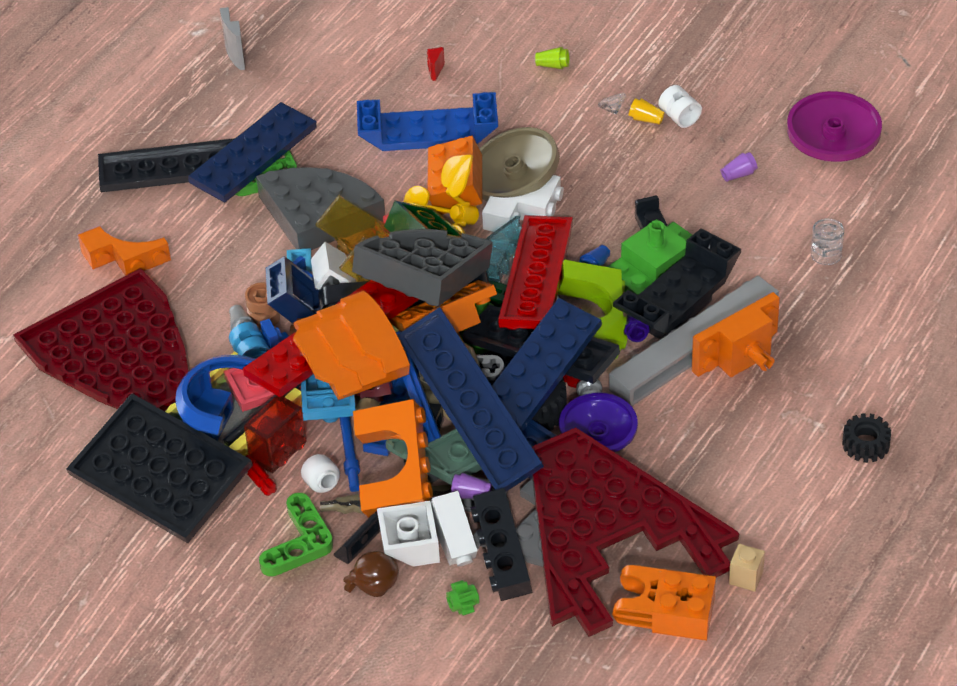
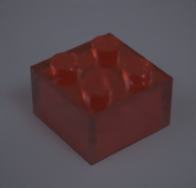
[244,396,307,474]

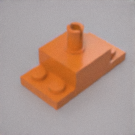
[390,280,497,339]
[692,292,780,377]

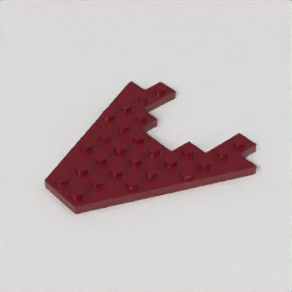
[532,427,740,637]

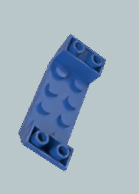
[357,92,498,151]

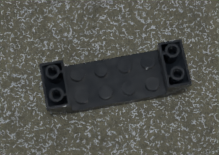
[613,228,741,334]

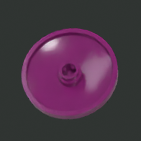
[787,91,882,162]

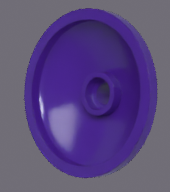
[559,393,638,452]

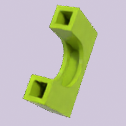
[558,260,627,359]

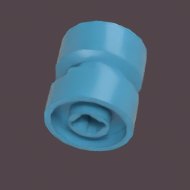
[229,322,270,359]

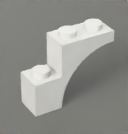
[482,175,564,235]

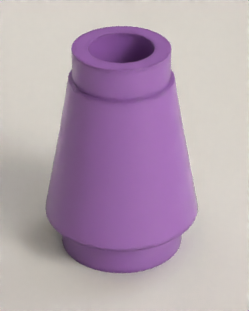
[720,152,758,182]
[451,473,492,499]

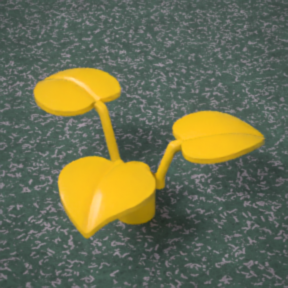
[403,155,479,234]

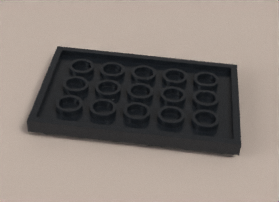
[66,393,253,543]

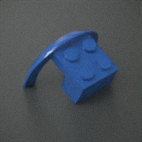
[176,355,255,441]

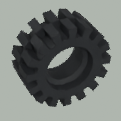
[842,413,891,463]

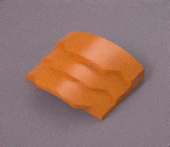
[293,291,410,400]

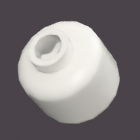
[301,454,340,493]

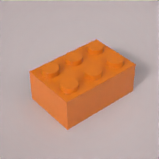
[427,135,482,215]

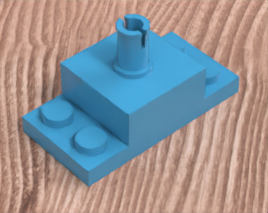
[301,374,356,423]

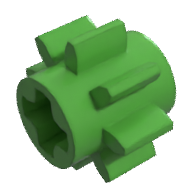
[446,580,479,616]

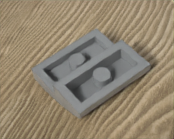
[220,7,245,70]

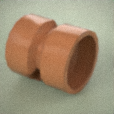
[245,282,280,329]

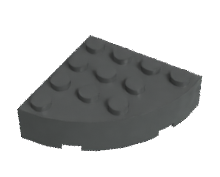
[256,167,385,250]
[352,229,493,307]

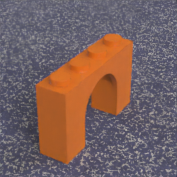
[353,399,433,518]

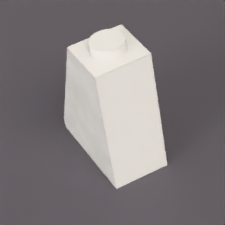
[311,242,363,290]
[431,491,478,566]

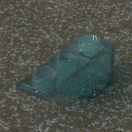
[485,216,522,283]

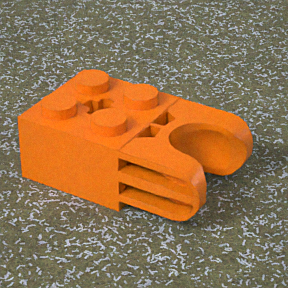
[612,565,716,641]

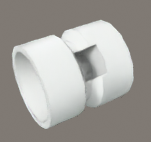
[658,85,702,128]

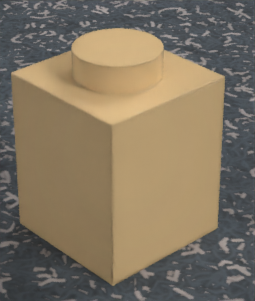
[729,544,765,591]

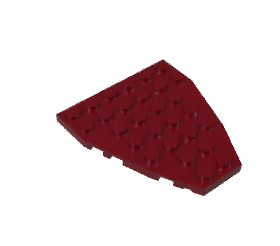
[13,268,189,411]

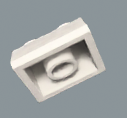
[377,501,440,567]

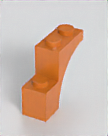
[78,226,171,276]

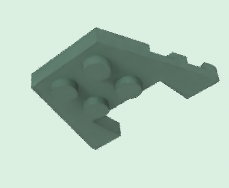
[386,429,482,485]

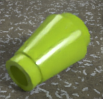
[535,47,570,69]

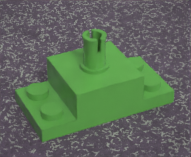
[607,219,692,295]

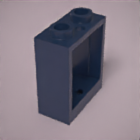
[265,256,320,324]

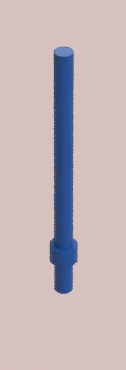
[339,417,360,492]

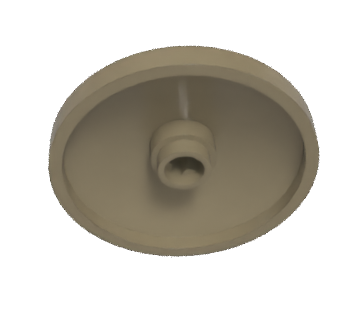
[480,127,560,201]

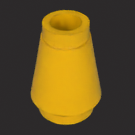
[629,98,665,125]

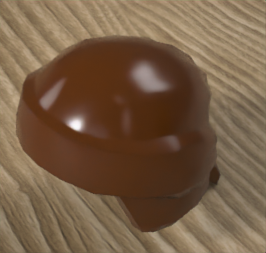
[343,551,399,597]

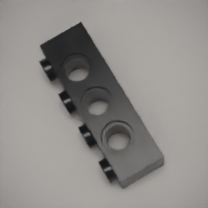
[470,488,533,601]

